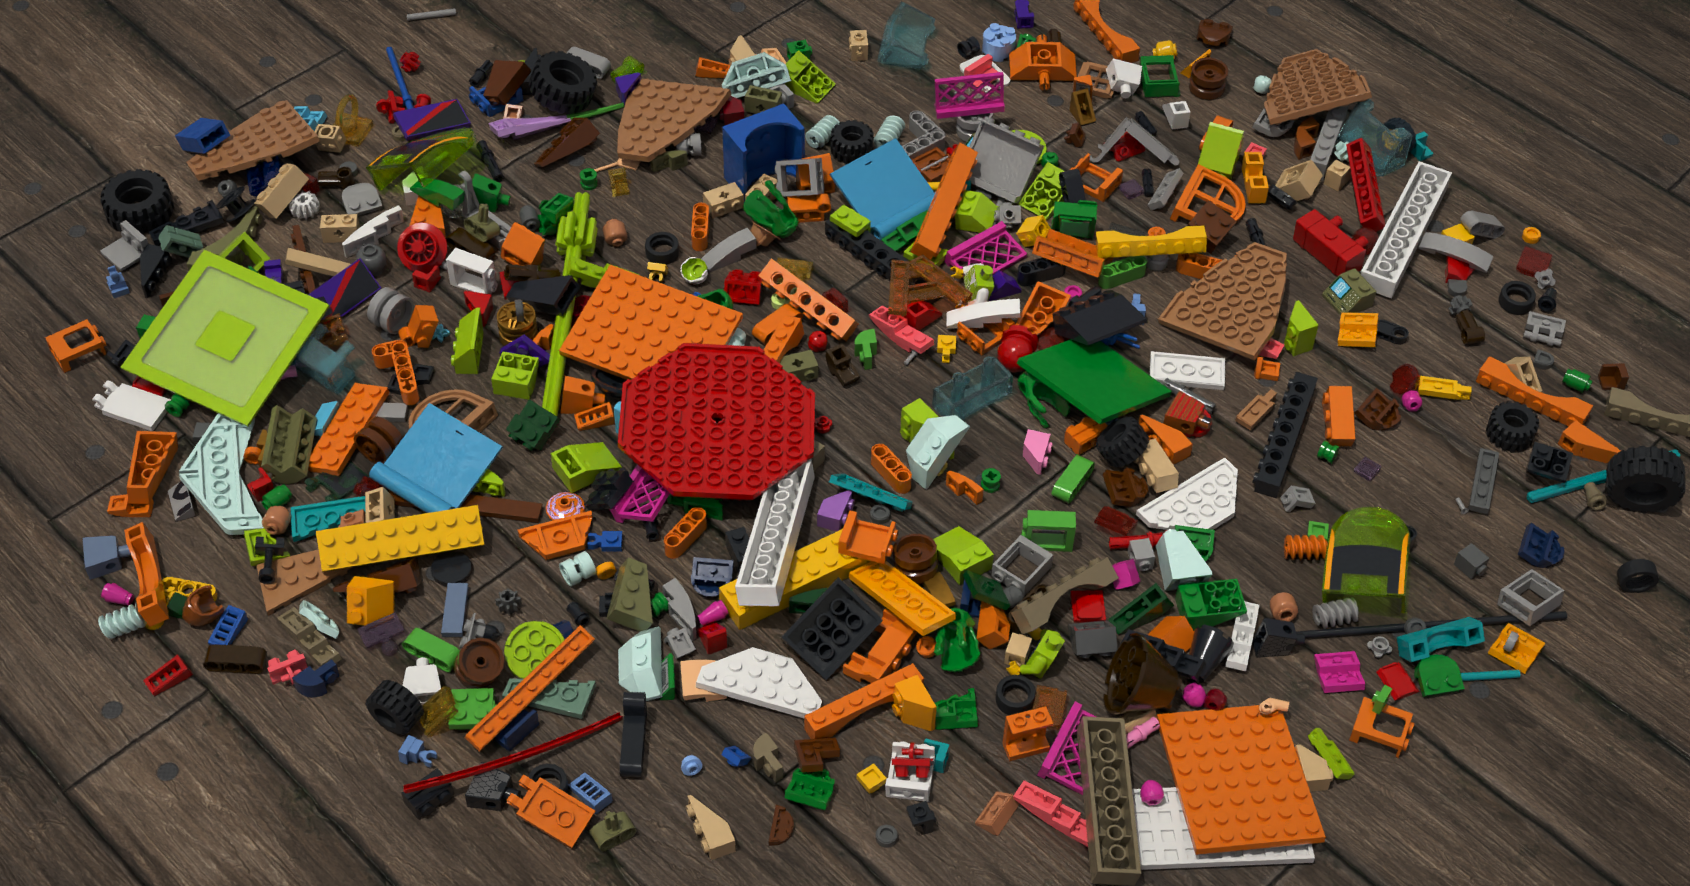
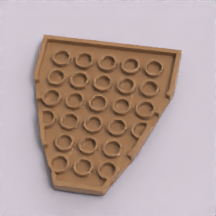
[1264,49,1372,125]
[617,79,731,162]
[186,100,320,181]
[1158,242,1287,360]

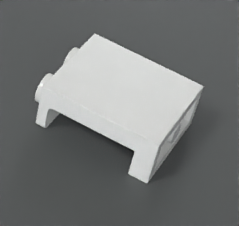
[885,742,935,802]

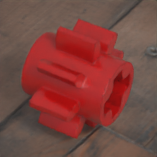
[400,51,421,72]

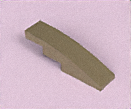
[277,607,341,667]

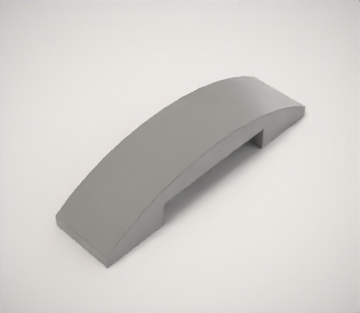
[1418,232,1493,273]

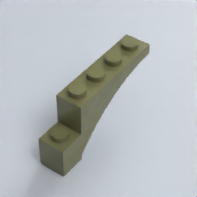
[187,206,262,271]

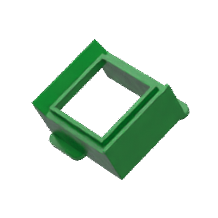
[1139,55,1180,97]
[1051,200,1097,240]

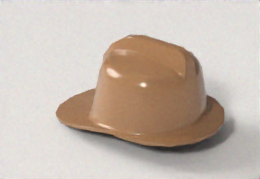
[750,221,781,246]

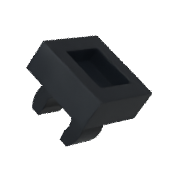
[599,592,613,617]

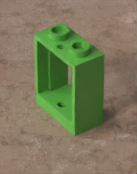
[1021,510,1076,552]

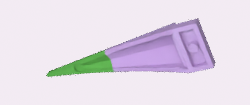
[489,103,625,140]

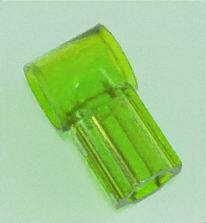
[610,56,644,83]

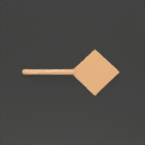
[594,158,641,172]

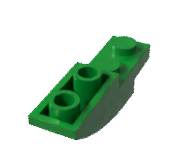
[881,210,928,252]

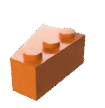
[409,195,446,238]
[1322,386,1355,446]

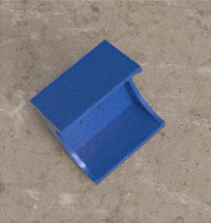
[722,103,805,202]

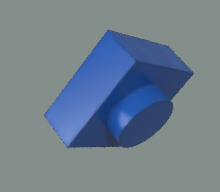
[721,746,751,767]

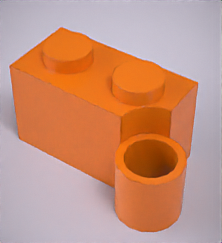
[787,193,831,223]
[398,305,439,348]

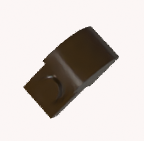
[825,344,860,387]

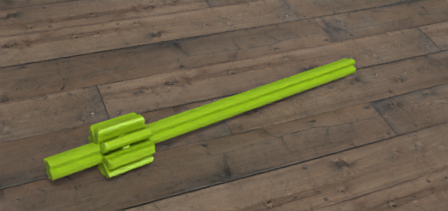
[542,192,598,416]

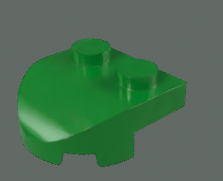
[1174,525,1215,562]
[1414,654,1465,697]
[784,768,835,810]

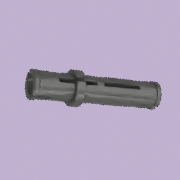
[1163,378,1216,415]

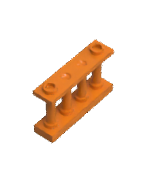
[1032,229,1114,278]

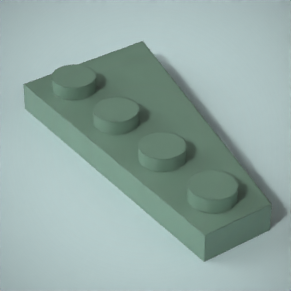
[502,679,596,719]

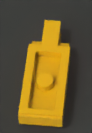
[1418,376,1472,400]

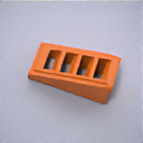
[695,57,730,78]
[574,402,615,431]

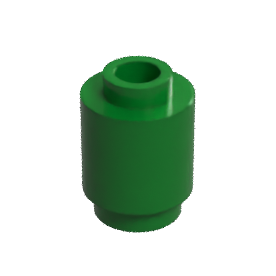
[1562,369,1593,393]
[262,484,292,510]

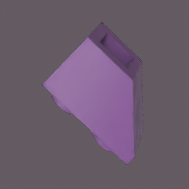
[817,490,855,532]

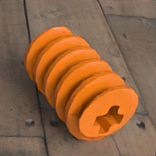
[1284,535,1327,560]

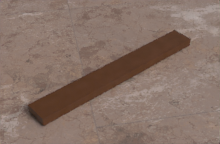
[388,490,543,523]

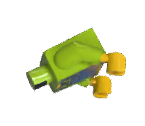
[1006,627,1065,679]

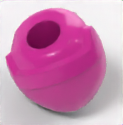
[1401,390,1422,412]
[1182,683,1206,708]
[1140,780,1164,806]

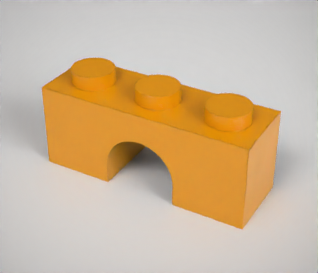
[1241,152,1269,203]

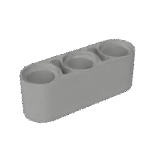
[567,47,611,79]
[1460,211,1505,239]

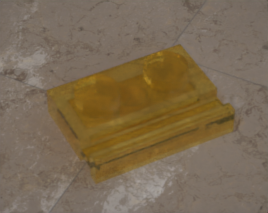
[420,686,458,736]

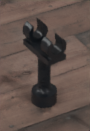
[255,536,285,584]

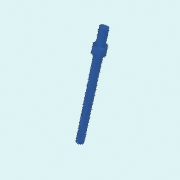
[386,47,414,109]

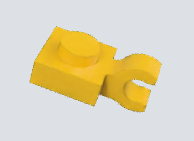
[937,335,956,363]

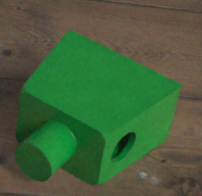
[472,173,511,212]

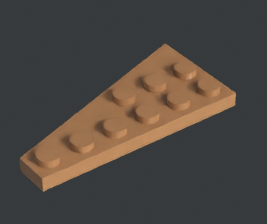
[256,549,360,616]

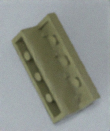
[261,405,317,484]

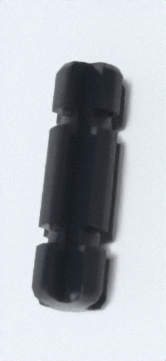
[1135,111,1157,136]
[1142,168,1154,197]

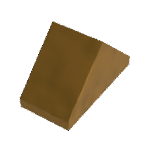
[1069,88,1096,125]

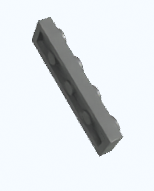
[1468,448,1499,514]

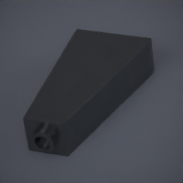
[506,275,580,316]

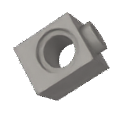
[1128,538,1155,571]

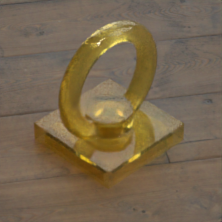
[333,94,373,147]

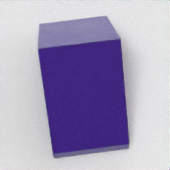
[615,73,641,106]
[988,270,1021,302]

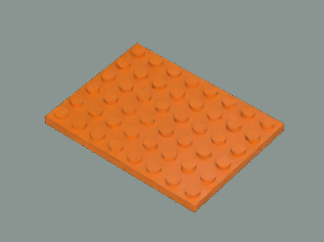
[559,265,743,380]
[1156,705,1326,855]

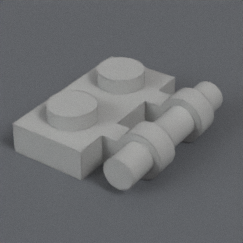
[1523,311,1566,346]

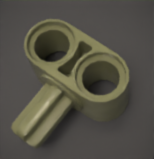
[464,204,500,242]
[590,811,637,851]

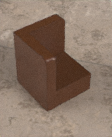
[1598,363,1629,390]

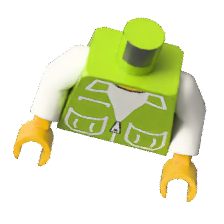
[950,263,994,309]

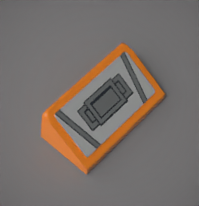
[1073,75,1093,102]

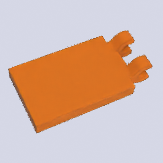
[507,774,595,849]

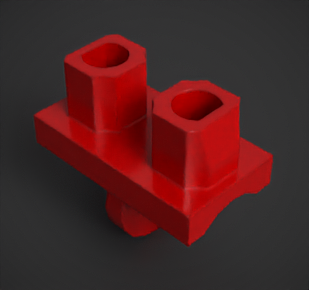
[376,90,405,124]
[892,742,934,778]

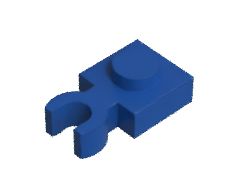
[588,531,623,552]

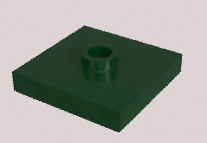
[963,570,1010,610]

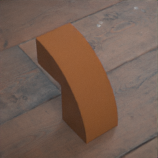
[1294,117,1319,160]

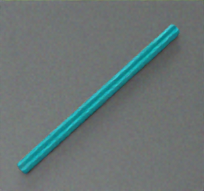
[1526,449,1681,503]

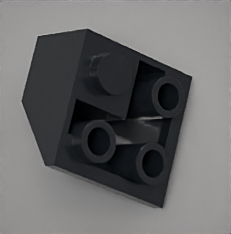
[1526,442,1573,483]

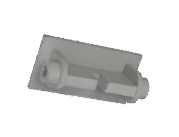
[459,613,486,648]

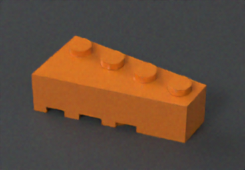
[127,431,178,504]

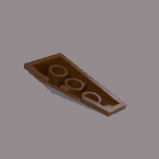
[534,117,600,167]
[333,557,421,593]

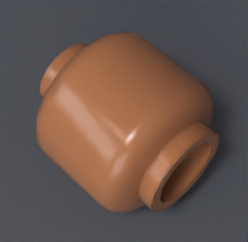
[602,219,628,247]
[262,506,291,535]
[1269,592,1298,621]

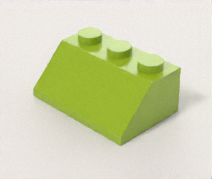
[451,308,484,374]

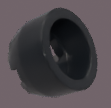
[483,624,499,641]

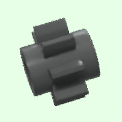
[1448,295,1473,317]
[495,589,522,615]

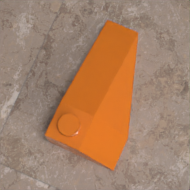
[1015,281,1071,336]

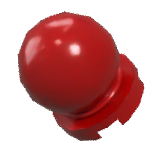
[997,325,1039,373]

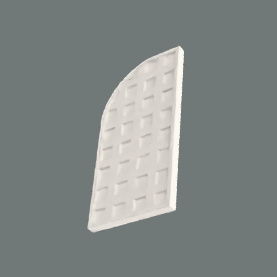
[1132,787,1315,870]

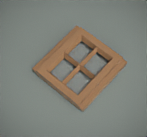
[1078,61,1114,99]

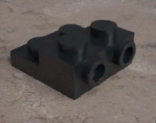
[584,468,634,510]

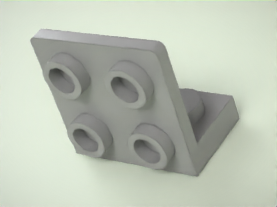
[100,220,148,271]

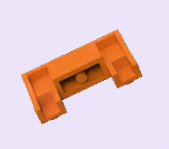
[843,608,917,683]

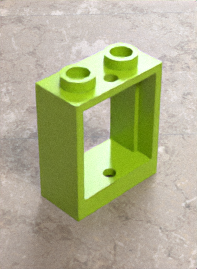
[218,232,270,271]

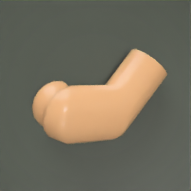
[1259,698,1289,715]

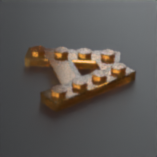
[888,255,973,316]

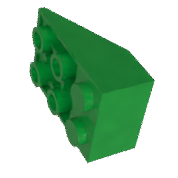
[1175,579,1247,631]

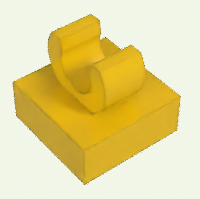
[647,262,668,282]
[856,763,886,794]

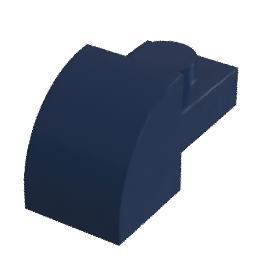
[292,659,340,698]

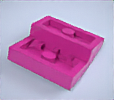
[1314,651,1366,693]

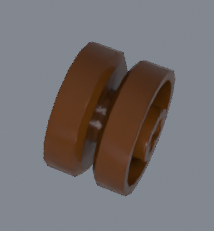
[1189,58,1228,100]
[354,416,403,464]
[893,534,938,584]
[454,638,504,689]

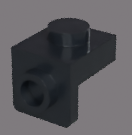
[107,339,135,367]
[906,801,936,834]

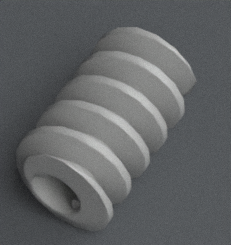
[1312,597,1359,629]

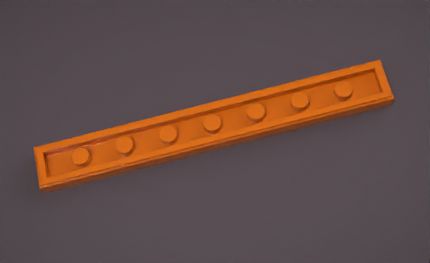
[464,625,595,752]

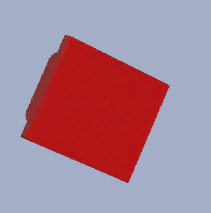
[1070,590,1106,623]

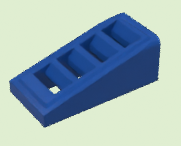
[208,605,248,645]

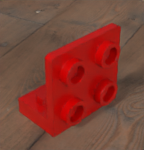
[724,269,763,305]

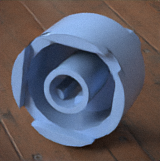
[982,23,1016,62]

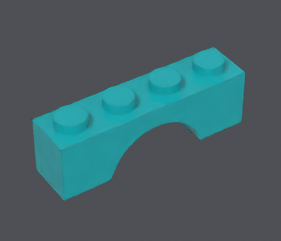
[1397,617,1485,662]

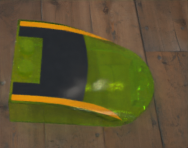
[366,128,476,191]
[1322,507,1410,613]

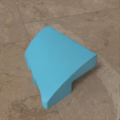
[294,106,327,131]

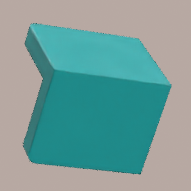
[1409,131,1433,161]
[924,739,949,773]

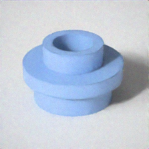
[681,755,702,776]

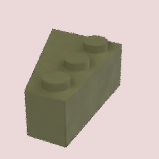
[607,557,653,631]

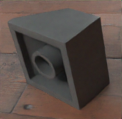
[1068,620,1117,658]

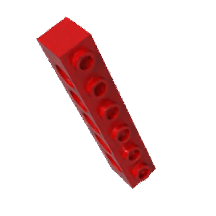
[1346,138,1385,234]

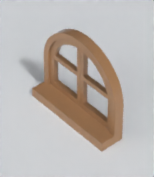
[409,390,498,433]

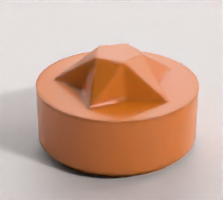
[1147,227,1166,236]
[243,447,262,464]
[916,636,936,658]

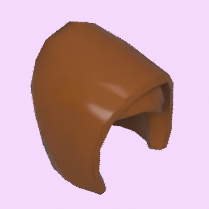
[182,585,224,627]

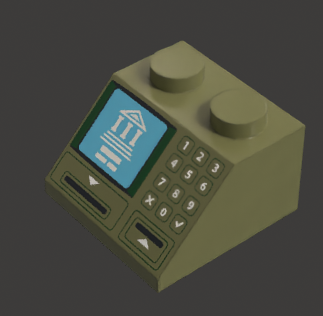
[1322,268,1377,316]

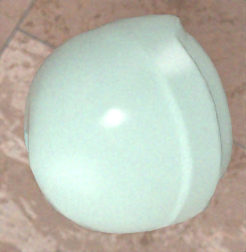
[1253,75,1272,94]

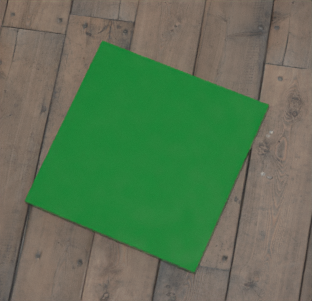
[1017,340,1172,424]

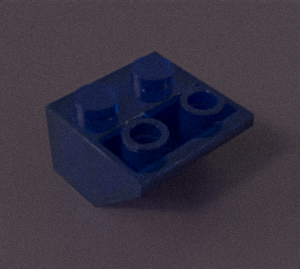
[247,156,284,197]

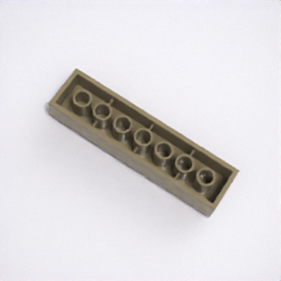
[1077,716,1141,886]

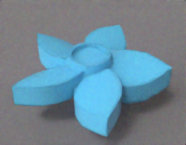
[432,324,450,342]

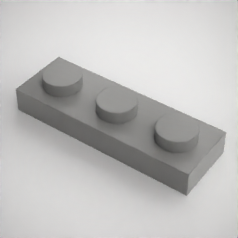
[1147,168,1184,210]

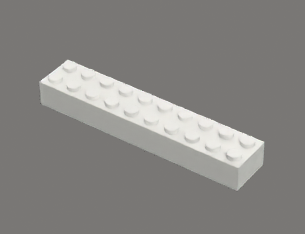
[1361,161,1452,299]
[735,459,815,606]

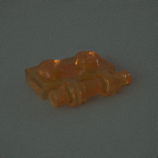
[308,313,349,354]

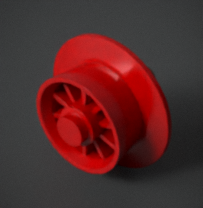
[397,223,447,272]

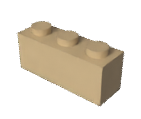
[254,164,309,219]
[1133,439,1179,493]

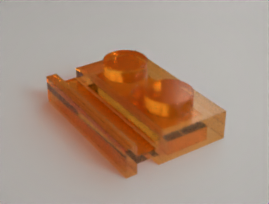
[1033,685,1067,729]

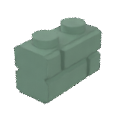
[159,225,203,258]

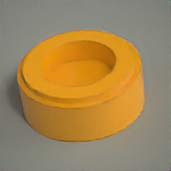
[1522,227,1541,244]
[596,562,617,579]

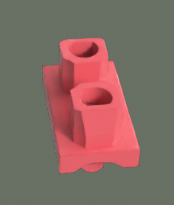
[267,650,308,685]

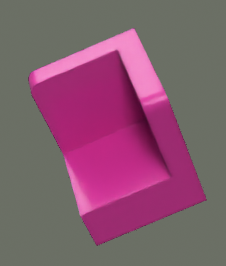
[1112,559,1140,590]

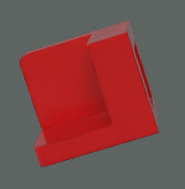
[412,265,441,292]
[247,467,274,502]

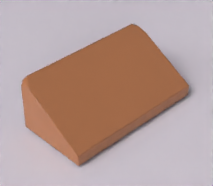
[975,791,1018,836]

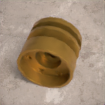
[497,301,538,346]

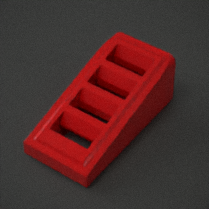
[143,655,193,696]

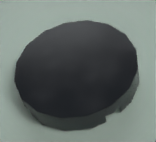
[431,551,472,587]

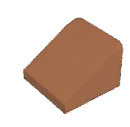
[503,104,524,119]

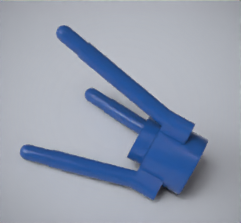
[1100,333,1140,349]

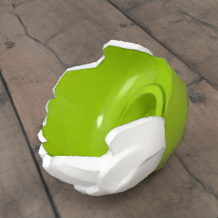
[680,257,708,284]

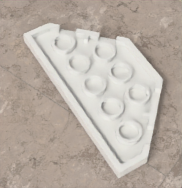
[1136,458,1238,530]
[695,647,822,718]

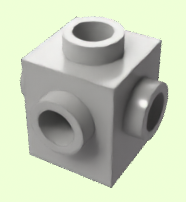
[994,202,1021,228]

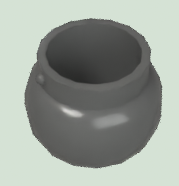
[356,244,387,277]

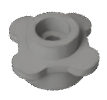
[1535,269,1556,289]
[1367,636,1392,658]

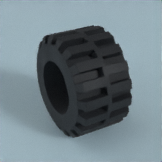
[831,120,874,164]
[1486,401,1539,452]
[1096,417,1149,467]
[365,680,424,735]

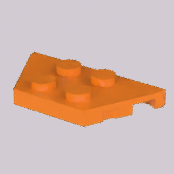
[518,511,593,560]

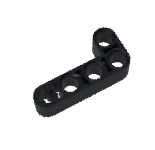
[620,692,647,777]

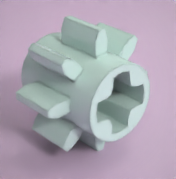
[1334,141,1349,162]

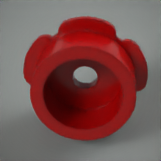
[814,416,832,433]

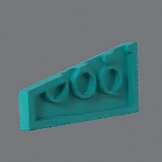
[829,473,913,512]
[291,496,366,542]

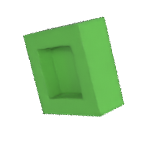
[1307,521,1329,541]
[1372,685,1392,715]

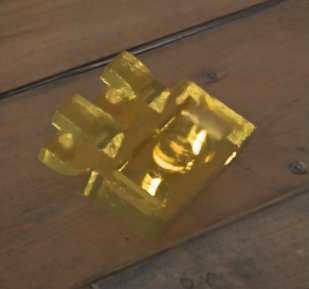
[777,257,813,285]

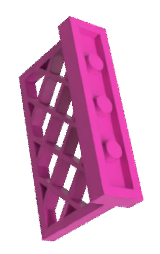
[935,72,1005,119]
[944,221,1027,279]
[610,465,670,523]
[1037,701,1096,795]

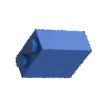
[175,118,230,154]

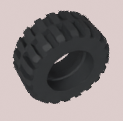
[529,51,597,114]
[100,169,174,234]
[1606,446,1685,513]

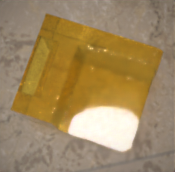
[608,167,629,197]

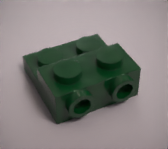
[506,399,561,451]

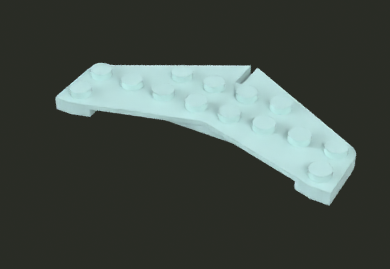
[179,413,263,535]

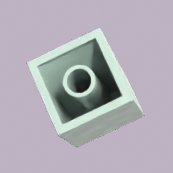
[1156,529,1212,591]

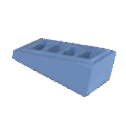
[568,772,612,814]

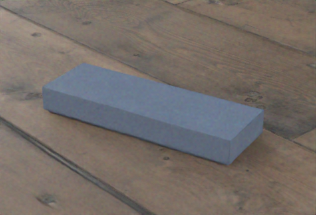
[441,583,469,637]

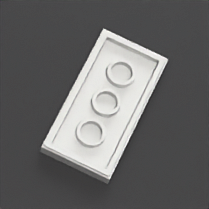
[1149,351,1225,390]

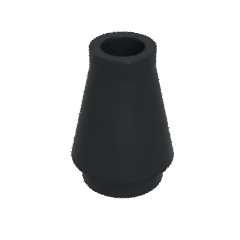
[1538,288,1557,312]

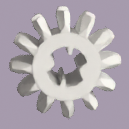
[289,191,320,220]

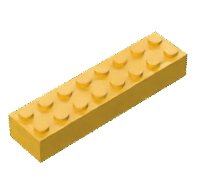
[316,505,484,572]
[719,529,871,630]

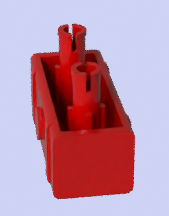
[1293,209,1368,276]

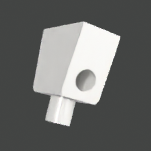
[1106,58,1142,98]
[403,658,444,705]

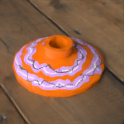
[546,492,585,521]

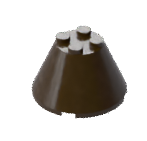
[1103,633,1182,714]

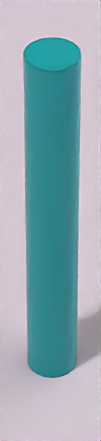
[1461,670,1521,681]

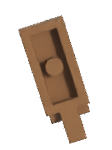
[1235,389,1277,431]

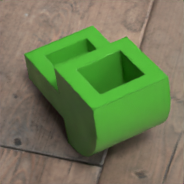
[854,329,877,370]

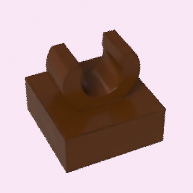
[1064,122,1086,147]

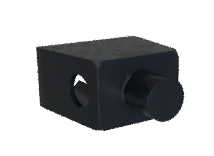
[1252,618,1305,658]
[465,762,521,811]

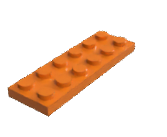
[308,383,390,476]

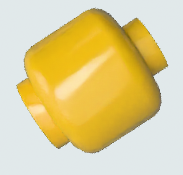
[1153,40,1177,59]

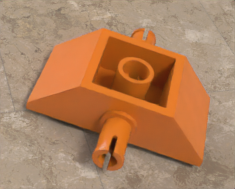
[1009,35,1077,90]

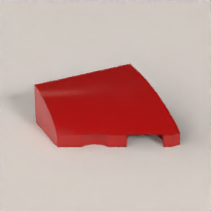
[1445,256,1474,283]

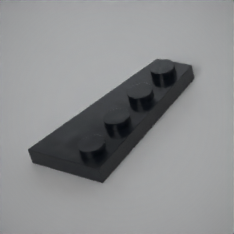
[149,200,224,246]

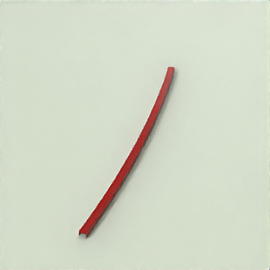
[403,712,623,794]

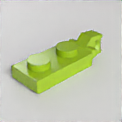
[1308,728,1355,779]

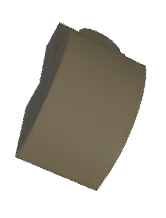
[753,732,783,782]

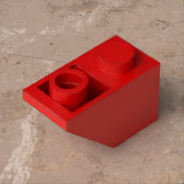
[903,299,942,331]

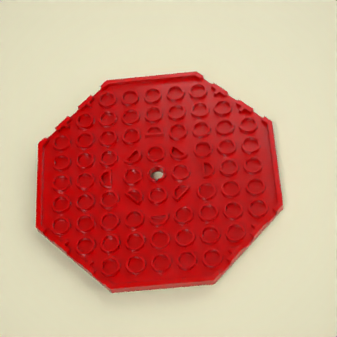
[618,343,815,500]

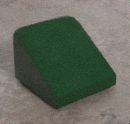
[167,592,187,619]

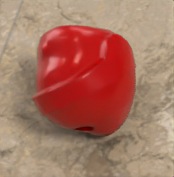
[808,331,828,352]

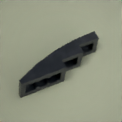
[1119,629,1206,681]

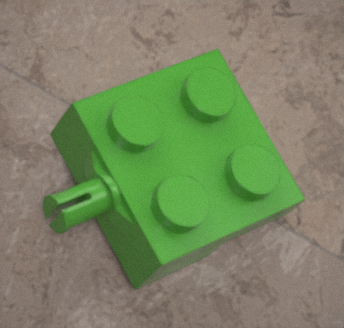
[448,688,497,729]

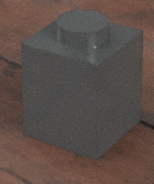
[1454,543,1489,580]

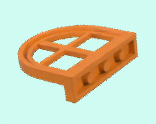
[1170,164,1245,224]

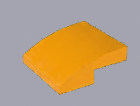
[1338,313,1379,347]
[1488,623,1545,674]

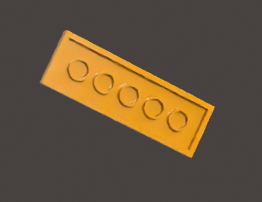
[849,561,956,636]

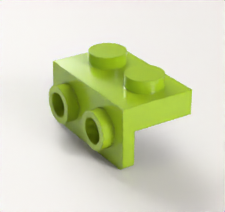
[830,205,871,237]

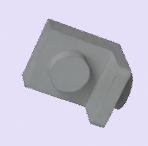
[770,83,794,109]
[1281,486,1316,512]
[664,627,696,660]

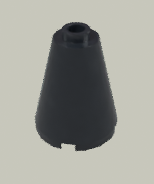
[1187,625,1234,684]

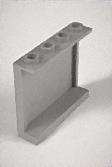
[969,116,1044,204]

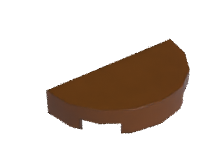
[769,804,794,846]

